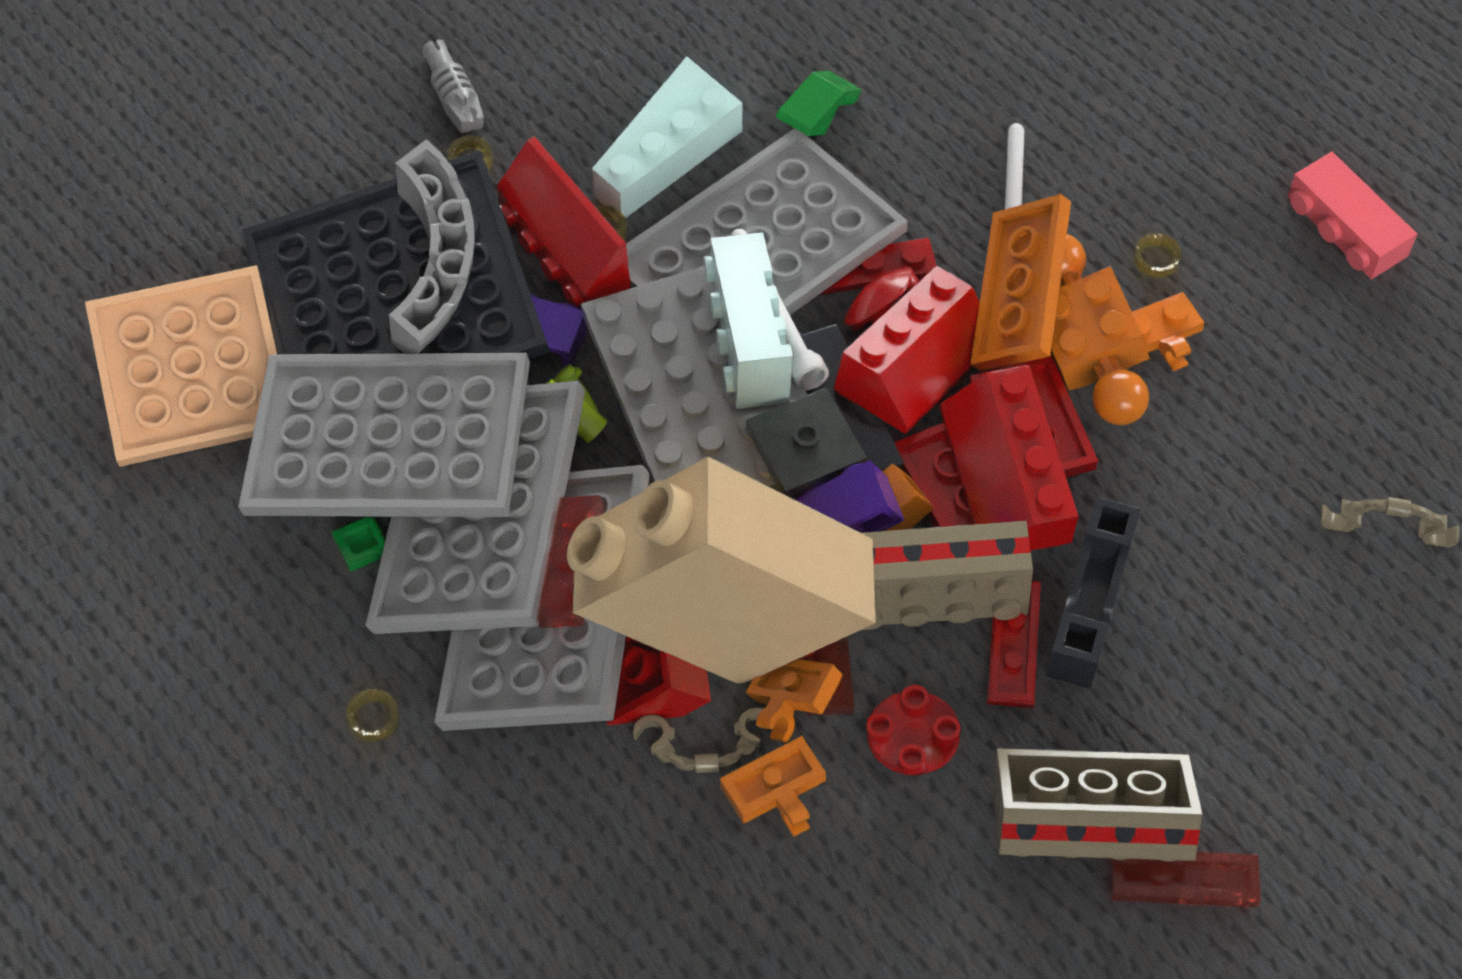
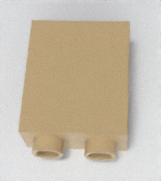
[567,457,876,683]

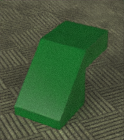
[775,71,862,136]

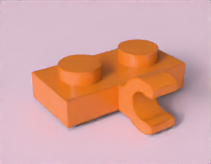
[1132,292,1205,371]
[745,659,843,743]
[720,736,826,837]

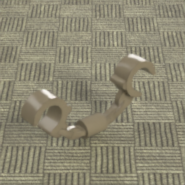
[1321,497,1459,548]
[633,707,775,773]

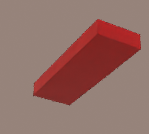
[987,581,1041,709]

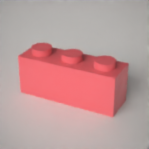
[1287,152,1417,280]

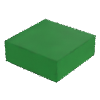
[331,516,386,572]

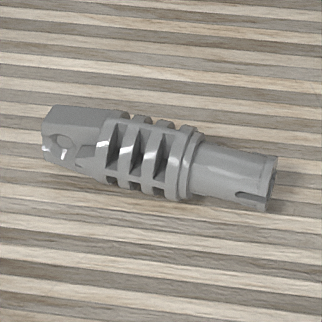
[422,40,484,133]

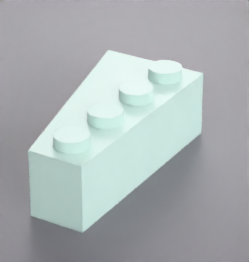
[592,57,742,221]
[703,232,793,409]

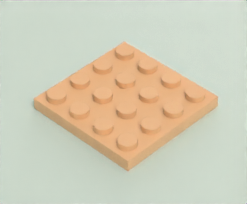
[85,265,277,467]

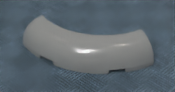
[389,139,475,354]

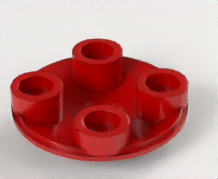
[844,267,920,331]
[866,685,961,775]

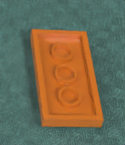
[970,194,1071,372]

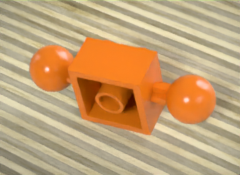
[1051,234,1150,426]

